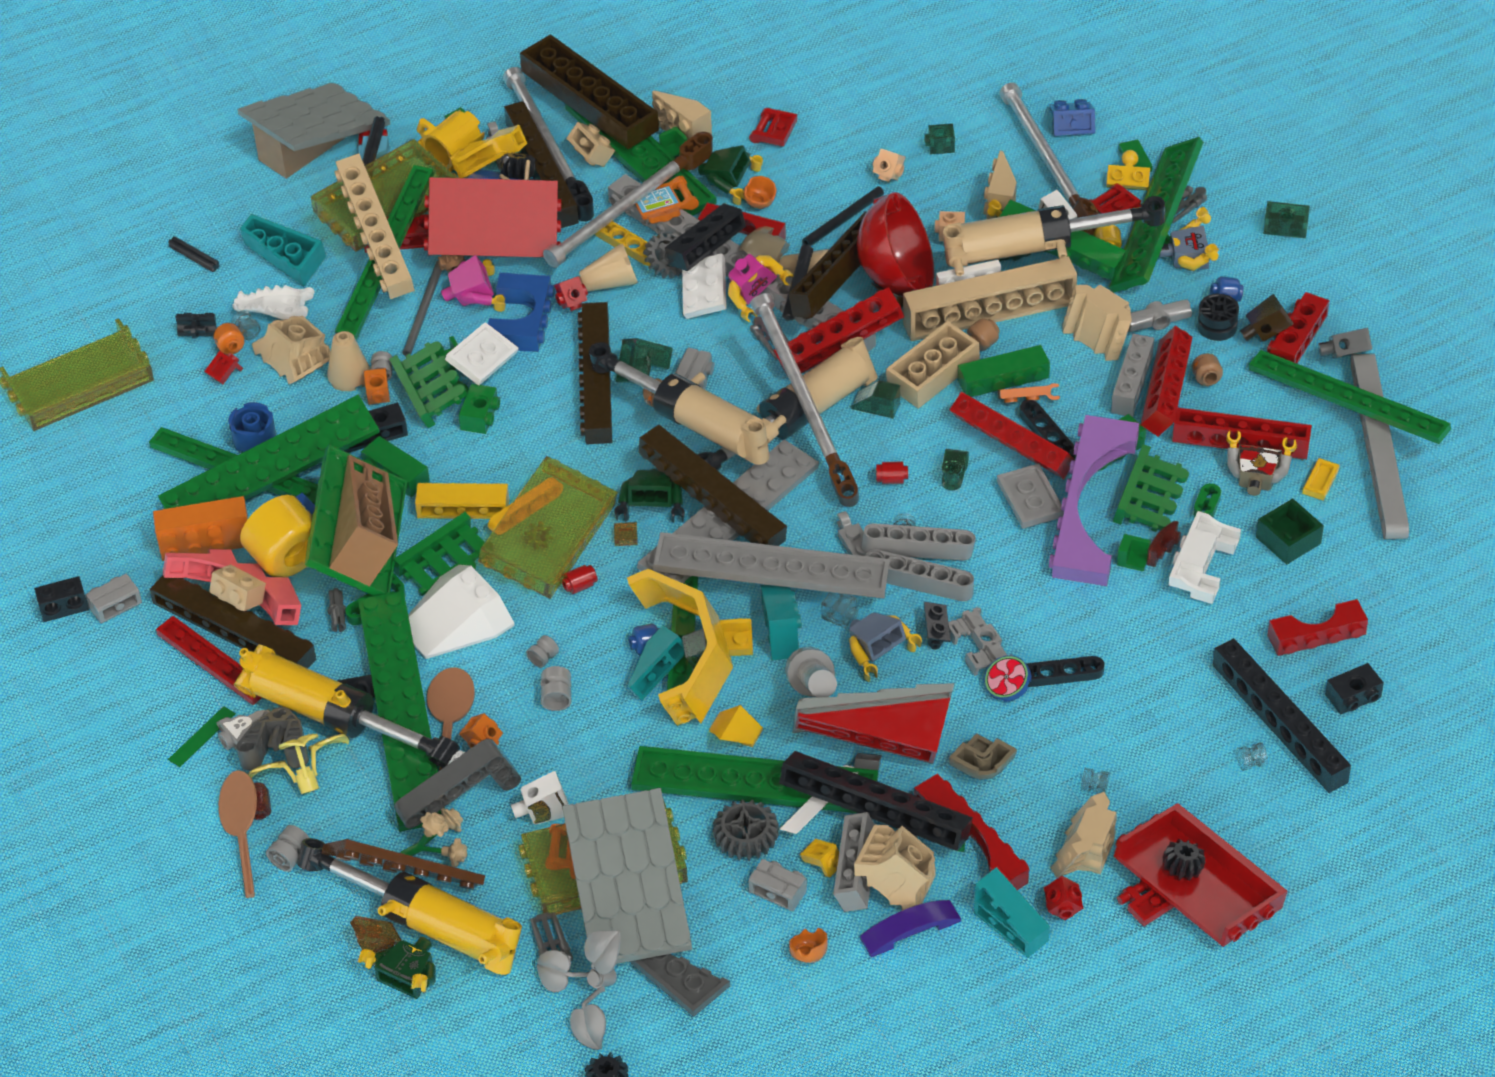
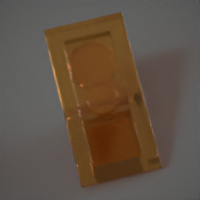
[350,916,402,953]

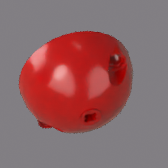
[857,192,934,297]

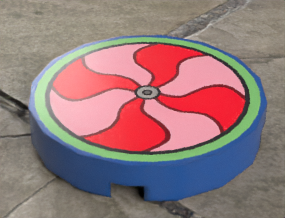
[984,655,1032,702]

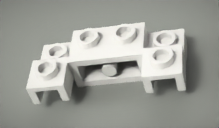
[1169,511,1241,604]

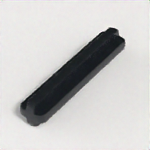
[168,236,220,272]

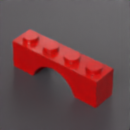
[698,203,786,239]
[1267,599,1368,656]

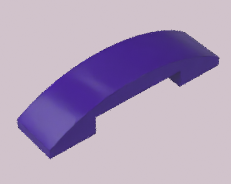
[860,900,961,958]

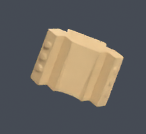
[1062,285,1132,361]
[252,316,331,385]
[1051,792,1117,878]
[854,825,936,911]

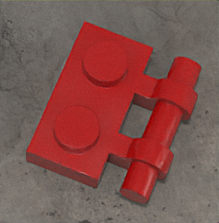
[1117,879,1174,927]

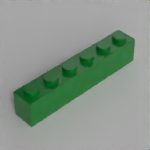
[999,199,1126,281]

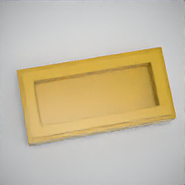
[1302,458,1340,501]

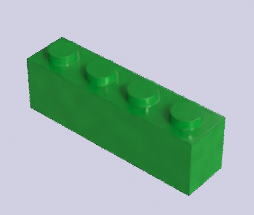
[958,345,1050,397]

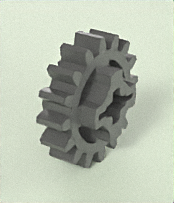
[643,233,682,279]

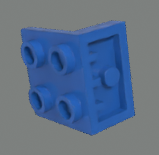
[1049,99,1095,136]

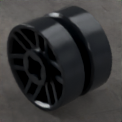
[1197,294,1239,341]

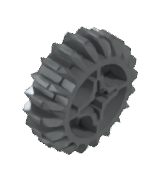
[713,799,779,861]

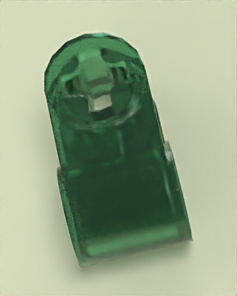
[942,448,969,490]

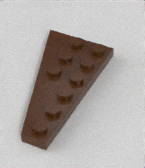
[321,839,485,890]

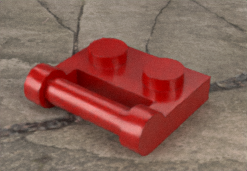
[749,108,797,147]
[1089,183,1141,214]

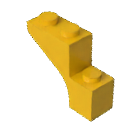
[451,125,527,178]

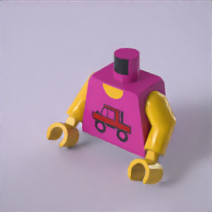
[728,254,793,322]

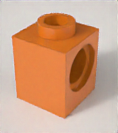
[364,368,390,405]

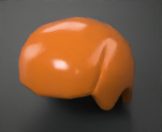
[743,176,777,209]
[789,928,828,963]

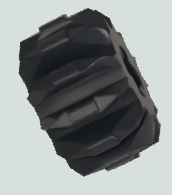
[500,152,536,179]
[1162,839,1206,881]
[585,1051,629,1077]

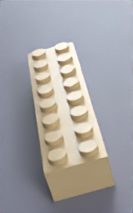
[903,256,1077,341]

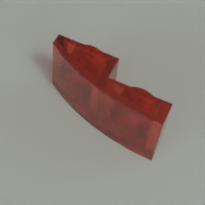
[1147,521,1181,567]

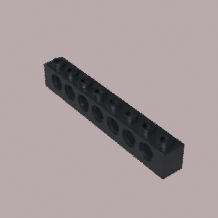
[1213,638,1351,793]
[779,751,973,851]

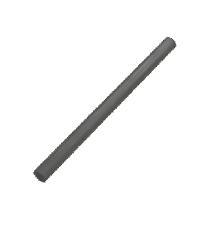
[403,260,442,356]

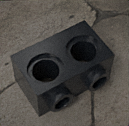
[34,576,89,622]

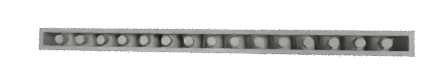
[608,174,876,352]

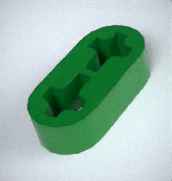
[1193,483,1221,517]

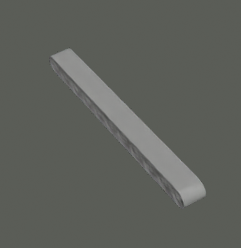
[1351,353,1409,540]

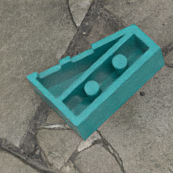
[761,584,802,661]
[974,867,1050,958]

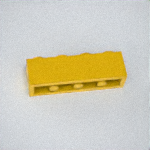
[415,483,509,519]

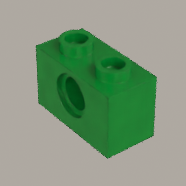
[459,384,500,434]

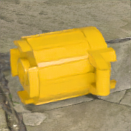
[416,110,485,173]

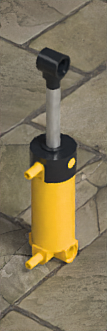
[234,645,460,768]
[297,838,522,975]

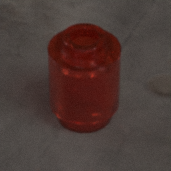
[254,783,272,820]

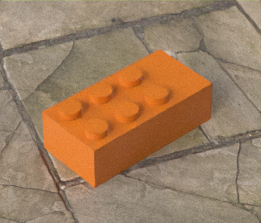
[153,496,248,561]

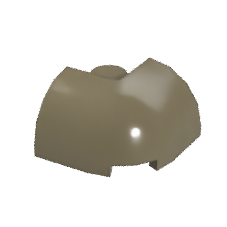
[739,226,790,263]
[949,733,1017,780]

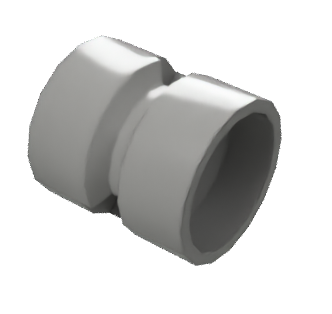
[541,666,571,711]
[266,825,310,872]

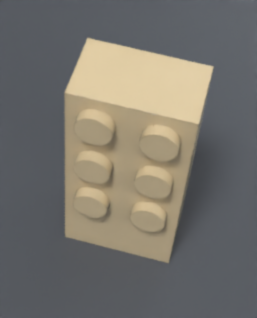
[886,321,980,409]

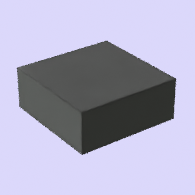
[854,753,882,770]

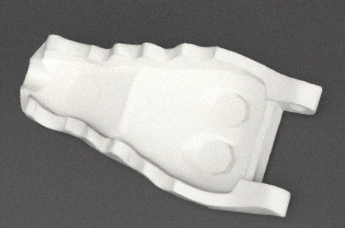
[232,285,315,320]

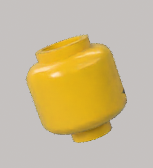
[1093,225,1122,248]

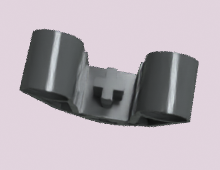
[236,707,309,771]

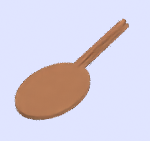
[427,667,475,771]
[219,770,257,898]

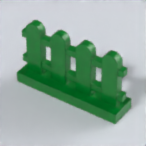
[389,341,467,429]
[1113,444,1189,532]
[394,512,494,596]

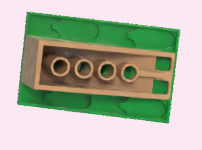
[305,444,407,596]

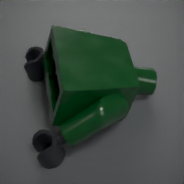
[614,469,685,523]

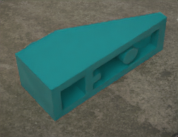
[628,625,690,701]

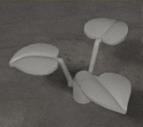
[537,930,621,1050]

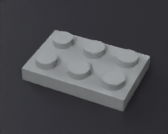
[997,463,1064,529]

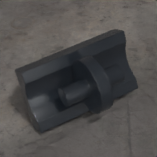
[176,313,217,339]

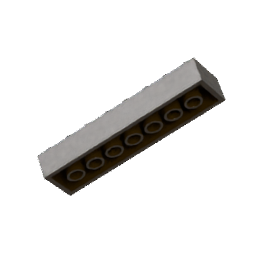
[520,34,659,149]

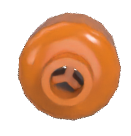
[213,323,245,355]

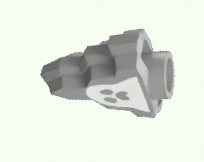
[217,709,270,751]

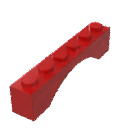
[914,773,1030,890]

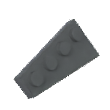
[630,954,730,1017]

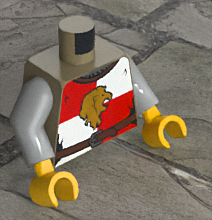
[1226,431,1297,496]

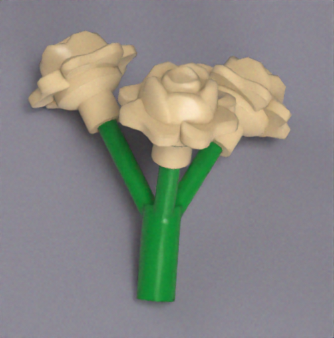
[400,808,468,867]

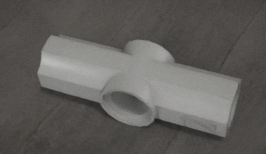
[1128,299,1192,332]

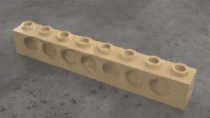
[334,153,415,299]

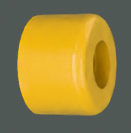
[240,495,312,577]

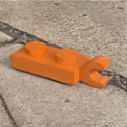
[998,383,1060,403]

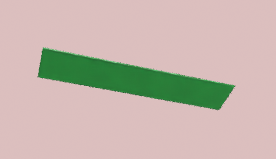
[167,706,236,767]

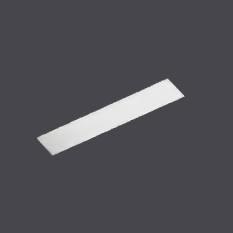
[779,765,858,834]

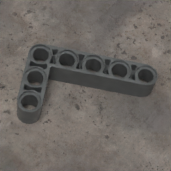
[394,739,521,828]

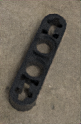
[1020,400,1076,459]
[1026,656,1105,687]

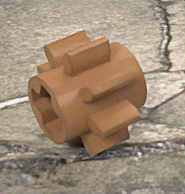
[438,255,465,274]

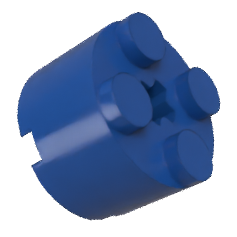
[228,402,276,452]

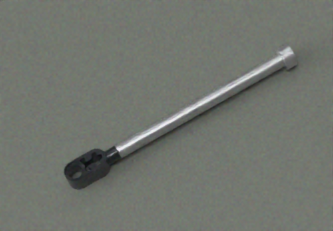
[503,67,594,221]

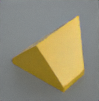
[709,705,763,748]

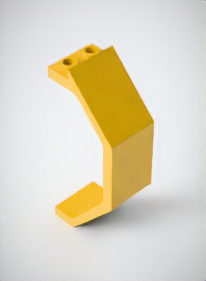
[627,569,733,725]

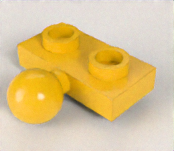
[1106,150,1150,190]

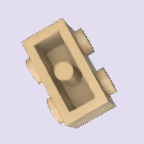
[566,122,615,167]
[209,564,266,611]

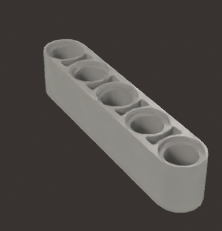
[861,523,976,561]
[865,549,974,601]

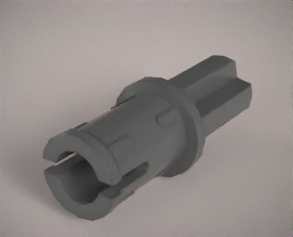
[328,588,346,632]

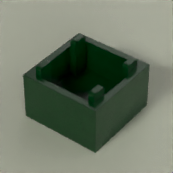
[1256,498,1324,565]

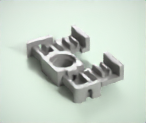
[948,608,1007,676]

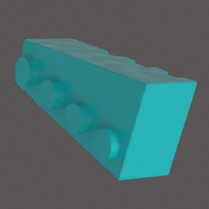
[240,214,326,287]

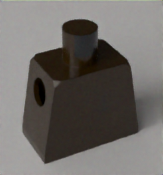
[1240,294,1294,341]

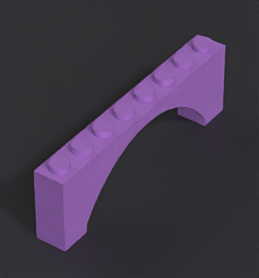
[1049,415,1139,586]

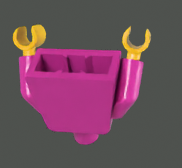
[441,255,506,312]

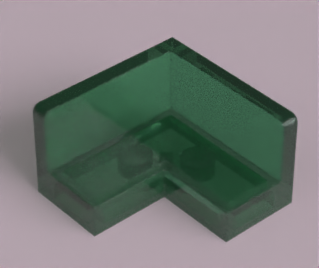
[616,338,673,384]

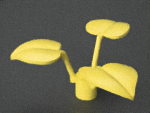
[248,733,349,795]

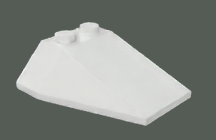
[408,565,515,659]

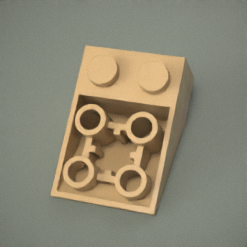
[652,90,712,139]
[983,150,1017,219]

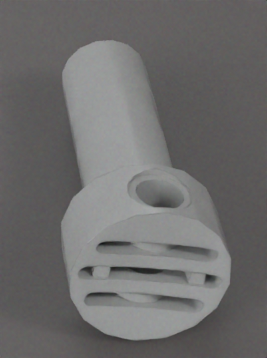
[785,646,837,697]

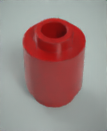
[876,461,908,484]
[562,565,598,594]

